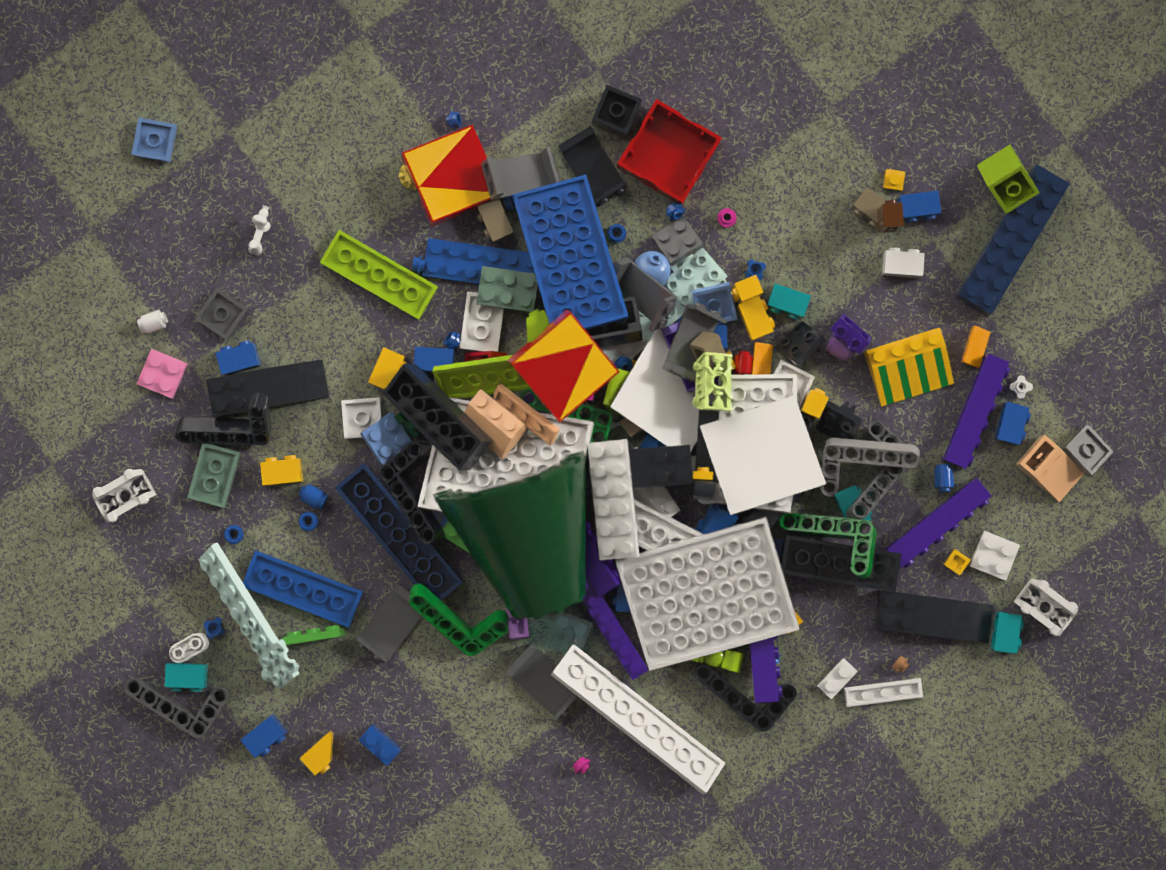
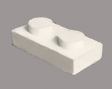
[817,658,858,699]

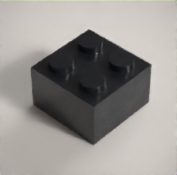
[592,85,642,139]

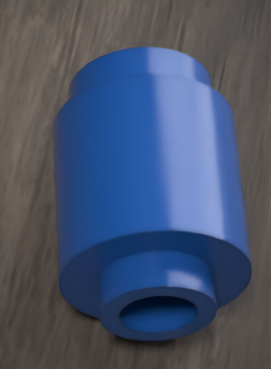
[934,464,954,492]
[298,484,329,509]

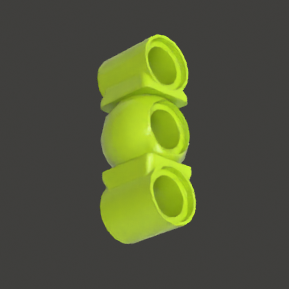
[691,649,744,673]

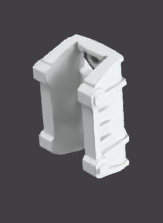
[92,469,157,523]
[1014,579,1078,636]

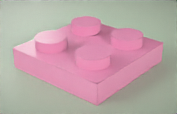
[137,349,188,399]

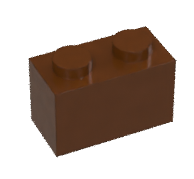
[877,200,904,233]

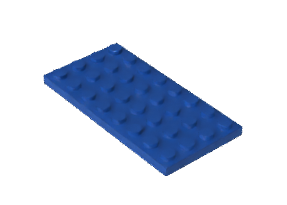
[512,175,629,330]

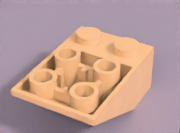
[1015,435,1084,502]

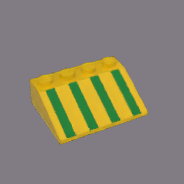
[864,327,954,407]

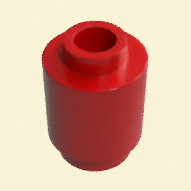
[733,351,754,375]

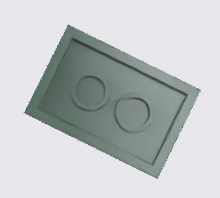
[477,266,538,312]
[187,443,241,508]

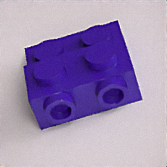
[830,313,872,355]

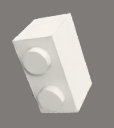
[882,248,925,278]

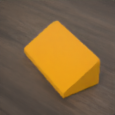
[961,326,990,368]
[752,342,773,375]

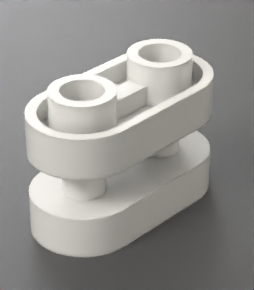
[169,633,210,663]

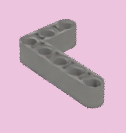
[821,438,920,497]

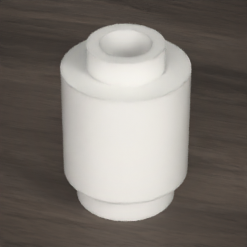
[137,310,168,334]

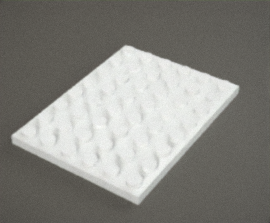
[418,397,594,513]
[616,517,799,671]

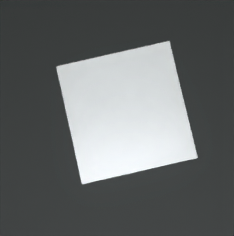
[611,329,719,452]
[700,395,826,515]

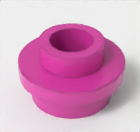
[717,208,737,228]
[572,757,590,774]

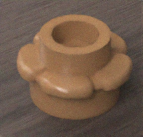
[892,656,909,673]

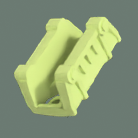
[692,352,733,412]

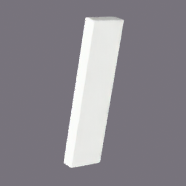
[844,678,923,707]

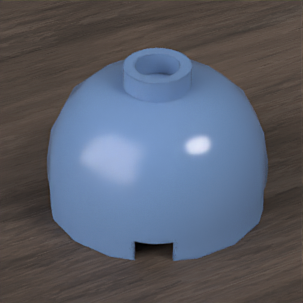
[634,251,671,286]

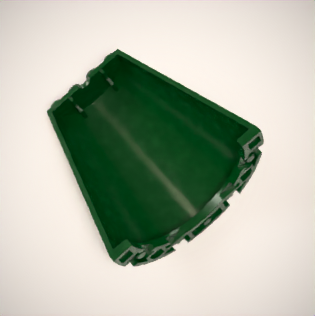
[433,450,586,620]

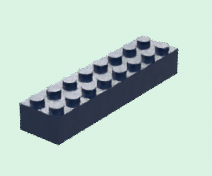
[955,164,1070,317]
[335,463,464,601]

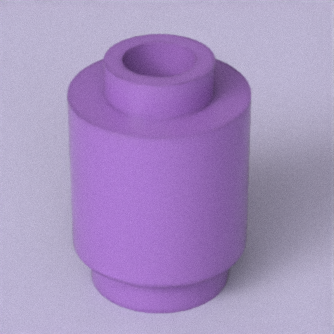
[825,336,853,361]

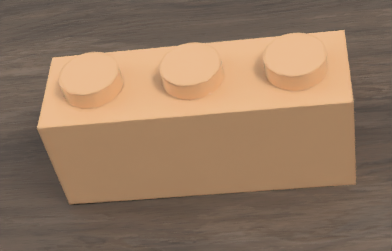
[464,390,528,460]

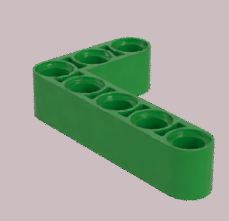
[520,389,612,443]
[780,513,876,579]
[409,584,509,656]

